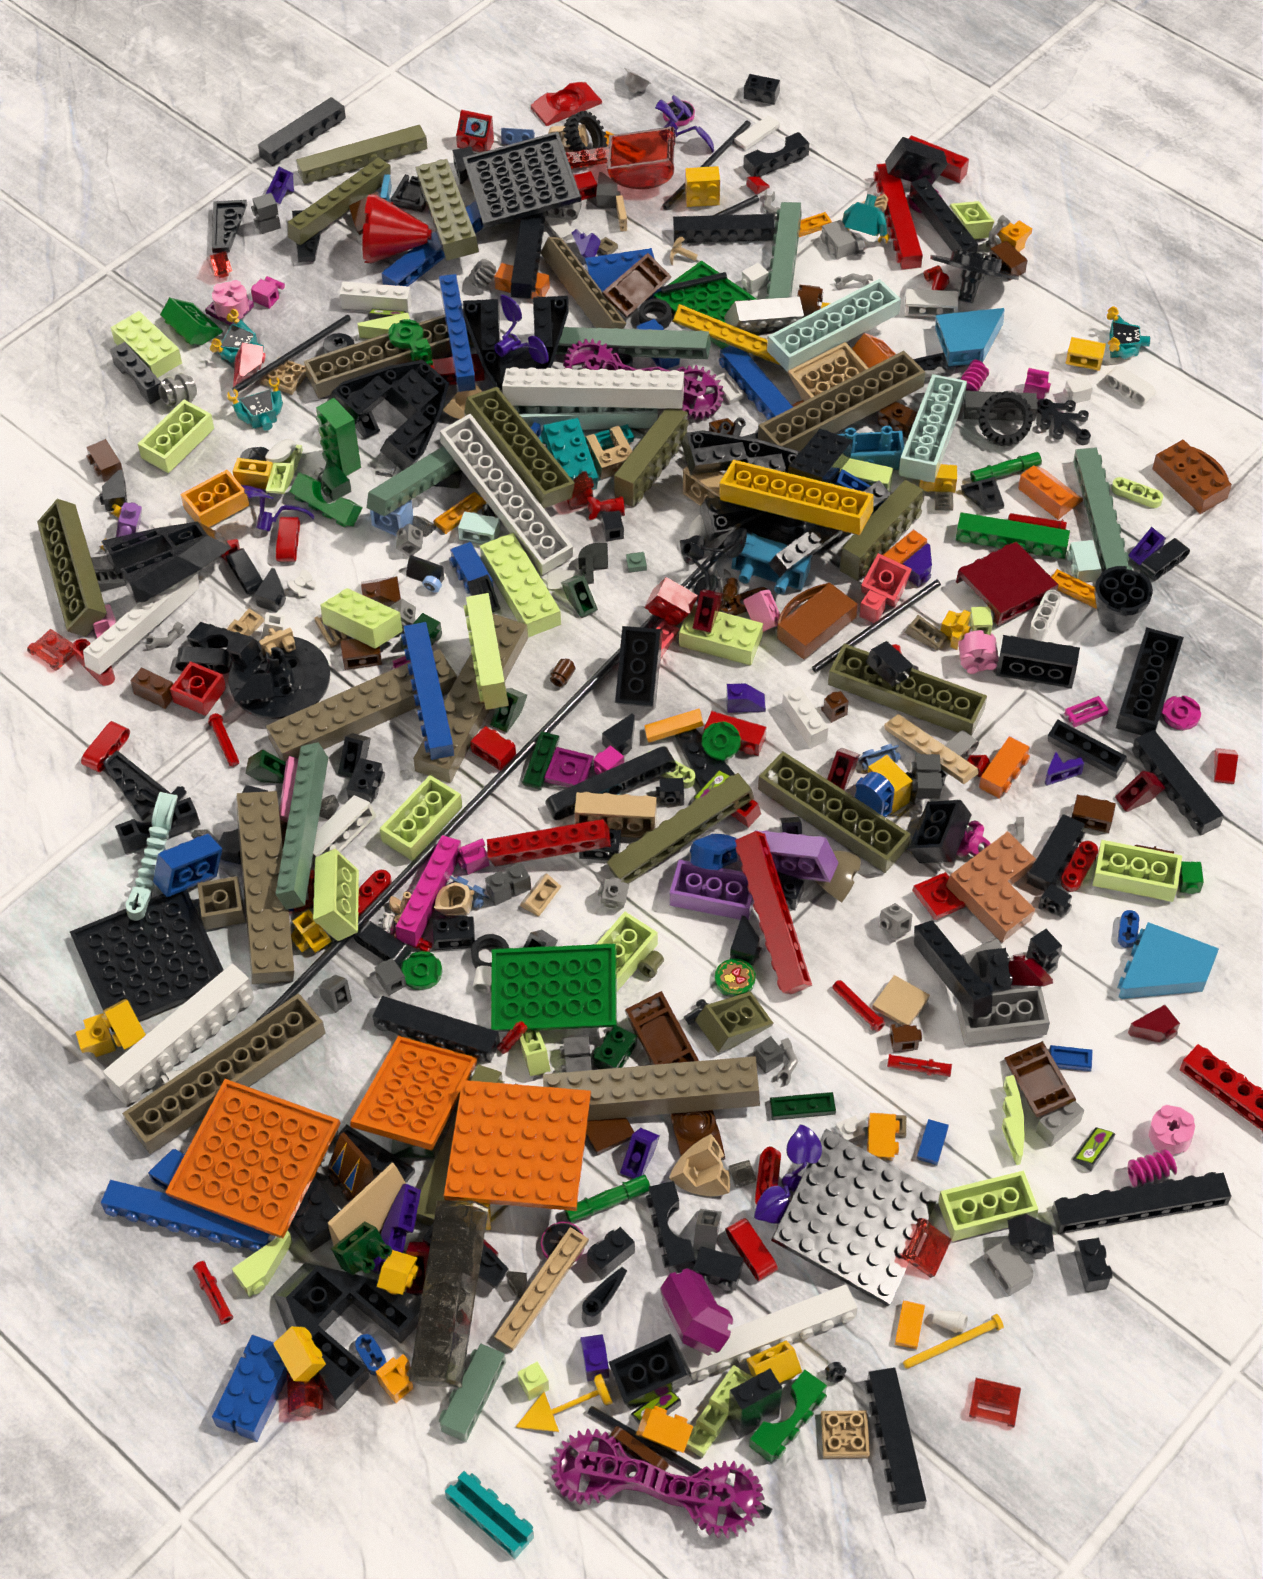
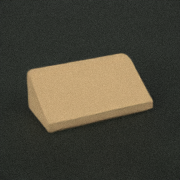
[520,874,562,916]

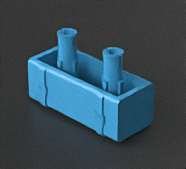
[837,426,905,470]
[731,533,812,595]

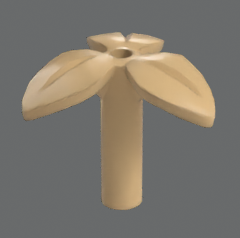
[670,237,698,265]
[389,892,411,924]

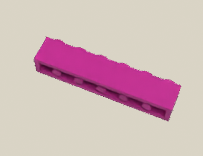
[396,835,461,947]

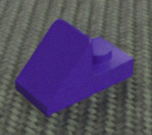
[266,166,294,204]
[571,229,601,258]
[1128,526,1166,565]
[1045,752,1084,786]

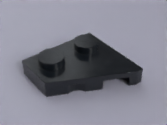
[961,477,1004,513]

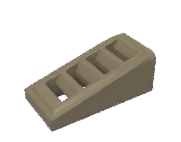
[904,615,948,651]

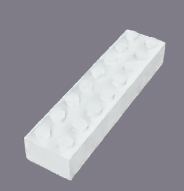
[103,963,255,1106]

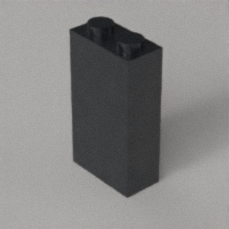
[728,1368,782,1439]

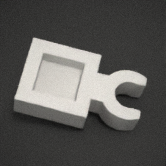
[836,1113,870,1142]

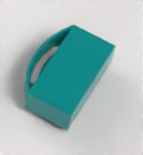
[539,418,598,494]

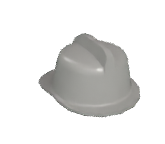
[624,68,651,93]

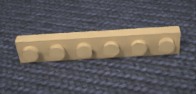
[884,714,978,784]
[494,1227,589,1351]

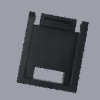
[391,174,426,213]

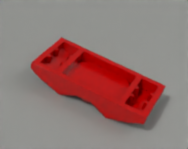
[531,82,602,126]

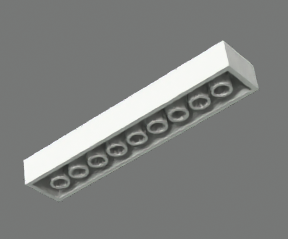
[502,367,684,409]
[440,414,573,575]

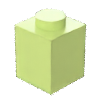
[970,606,993,635]
[517,1361,549,1401]

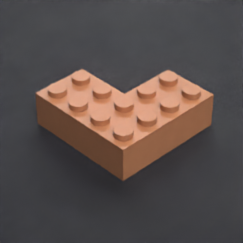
[946,831,1036,943]

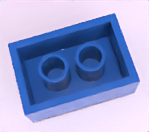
[153,833,222,897]

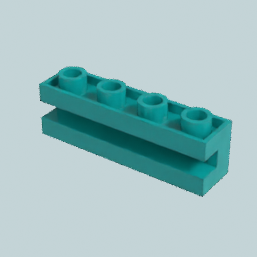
[445,1471,534,1559]

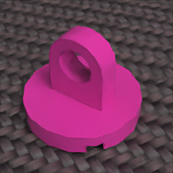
[956,820,991,857]

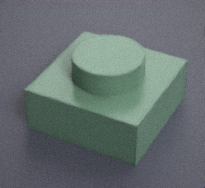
[626,552,647,573]

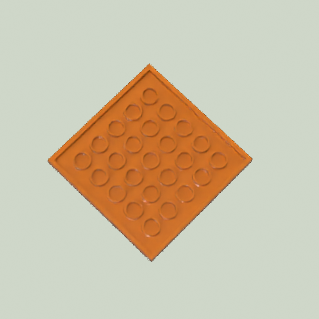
[165,1079,341,1239]
[444,1080,591,1211]

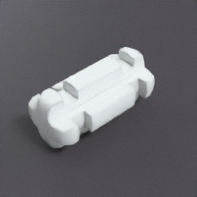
[382,913,395,935]

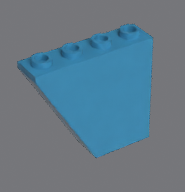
[935,308,1005,366]
[1117,922,1219,999]

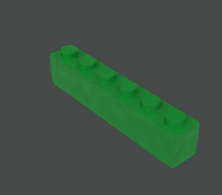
[955,512,1070,559]

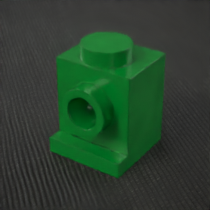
[410,338,434,366]

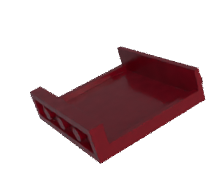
[956,542,1059,626]

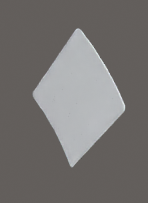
[548,569,581,589]

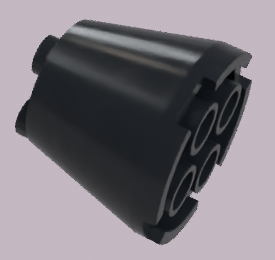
[1094,566,1153,633]

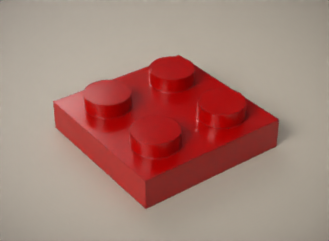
[912,872,966,920]

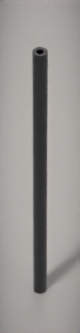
[662,120,751,210]
[232,315,351,392]
[812,579,941,673]
[587,1406,773,1517]

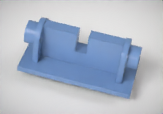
[501,128,535,145]
[858,744,901,771]
[448,876,489,908]

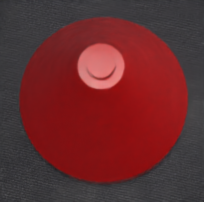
[362,194,432,264]

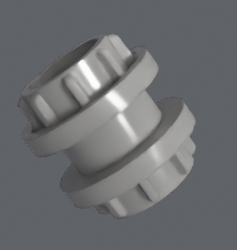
[159,373,197,408]

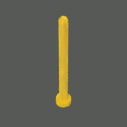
[903,1314,1004,1369]

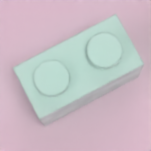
[458,511,500,544]
[1067,540,1101,582]

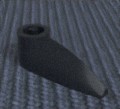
[581,1267,627,1326]

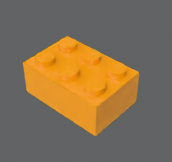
[180,470,249,527]

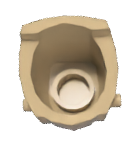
[434,882,474,917]

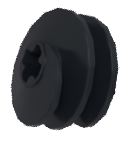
[323,333,355,354]

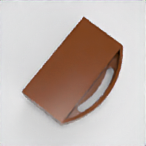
[1152,439,1232,514]
[777,583,858,660]

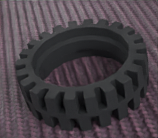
[563,111,607,162]
[979,391,1033,446]

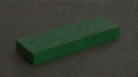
[522,731,560,790]
[770,1092,836,1120]

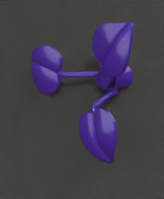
[655,95,714,153]
[494,294,548,364]
[241,485,314,531]
[754,1124,822,1224]

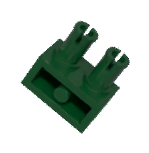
[331,1221,392,1275]

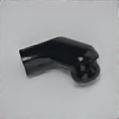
[683,999,709,1025]

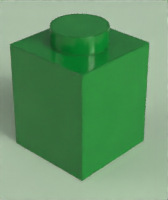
[1179,861,1204,894]

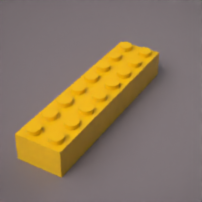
[719,460,873,535]

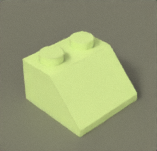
[949,201,995,239]

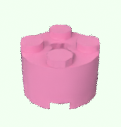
[212,280,249,321]
[958,630,998,674]
[1149,1105,1195,1156]

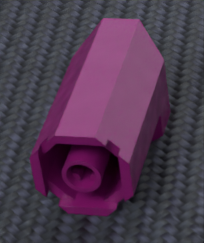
[660,1268,733,1356]

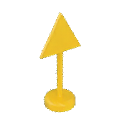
[516,1373,613,1432]

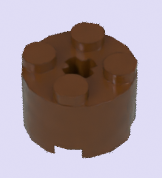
[797,284,824,318]

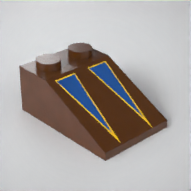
[328,1132,374,1202]

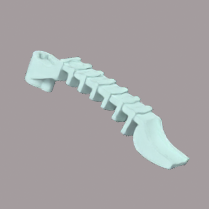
[126,792,178,921]

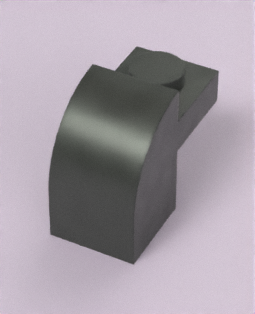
[578,543,608,584]

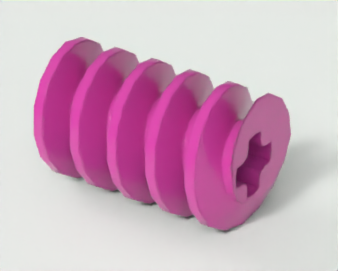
[960,359,989,391]
[1127,1149,1177,1187]

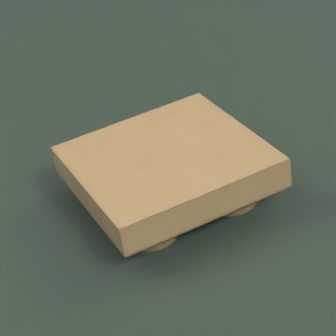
[261,357,306,395]
[872,975,930,1025]
[821,1410,870,1459]

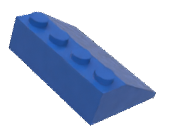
[585,248,660,300]

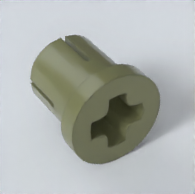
[638,950,664,978]

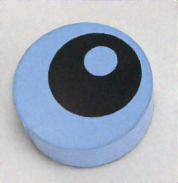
[422,576,442,592]

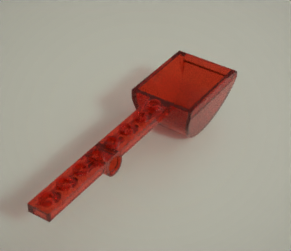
[566,127,676,190]

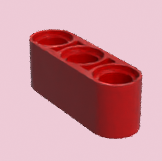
[276,517,300,562]
[73,638,115,686]
[81,721,130,772]
[725,1218,778,1281]

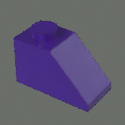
[903,543,932,587]
[726,683,766,713]
[620,1127,660,1179]
[580,1334,609,1382]

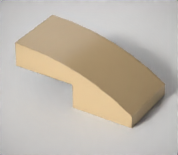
[227,608,264,636]

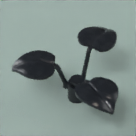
[680,528,747,604]

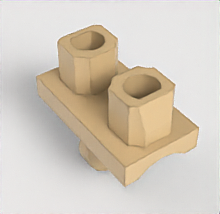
[259,628,295,656]

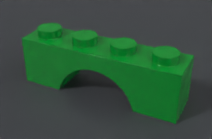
[289,473,363,527]
[749,1369,827,1463]

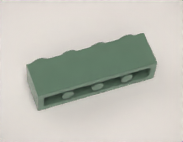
[439,1343,506,1442]

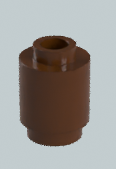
[550,658,576,687]

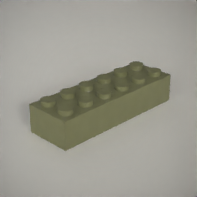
[614,408,689,507]
[839,479,924,581]

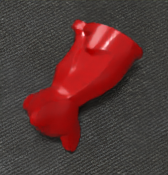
[587,496,625,520]

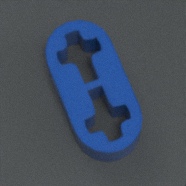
[1118,910,1140,948]
[355,1334,387,1376]

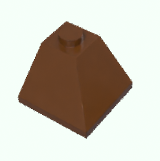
[361,576,401,607]

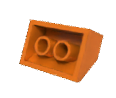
[852,333,896,368]
[1018,465,1083,520]

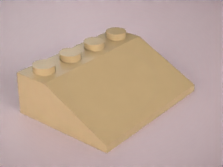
[788,342,869,401]
[328,1163,406,1245]

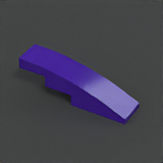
[371,1184,421,1274]

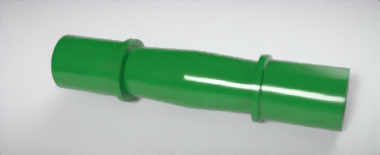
[970,452,1042,482]
[565,1174,650,1223]

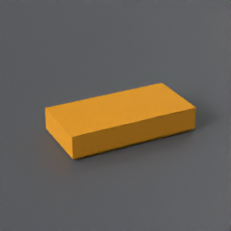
[895,1300,925,1350]

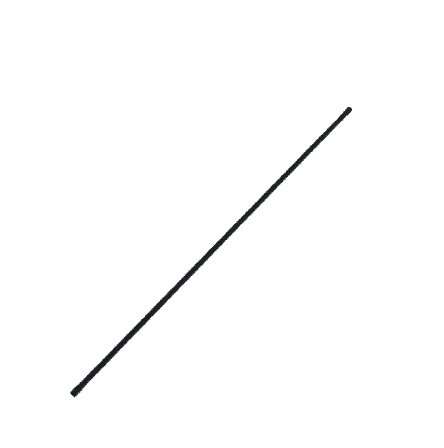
[256,428,844,1022]

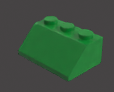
[160,297,223,345]

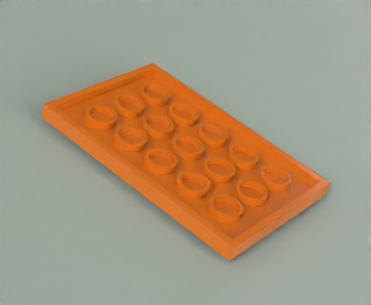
[350,1036,477,1150]

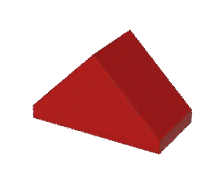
[1214,748,1238,784]

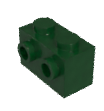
[593,1026,637,1069]

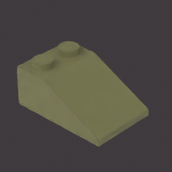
[695,991,774,1053]

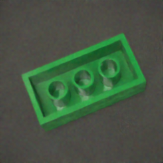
[316,398,361,476]

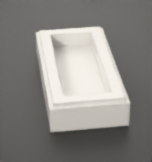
[715,372,745,405]

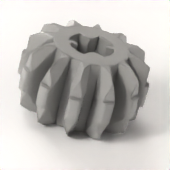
[469,259,496,289]

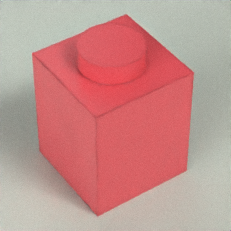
[859,590,886,623]

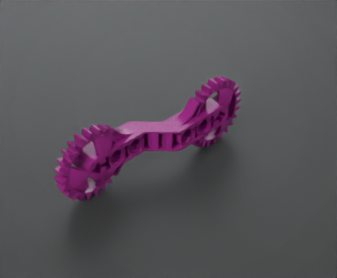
[563,339,724,420]
[551,1428,765,1539]

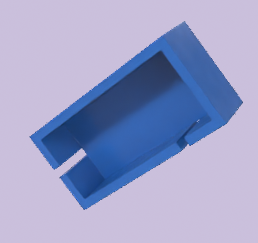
[212,1335,290,1442]

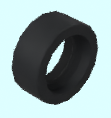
[639,299,671,329]
[471,934,509,969]

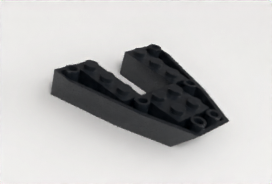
[463,296,569,393]
[327,360,449,471]
[681,430,799,542]
[101,521,231,603]
[273,1263,432,1410]

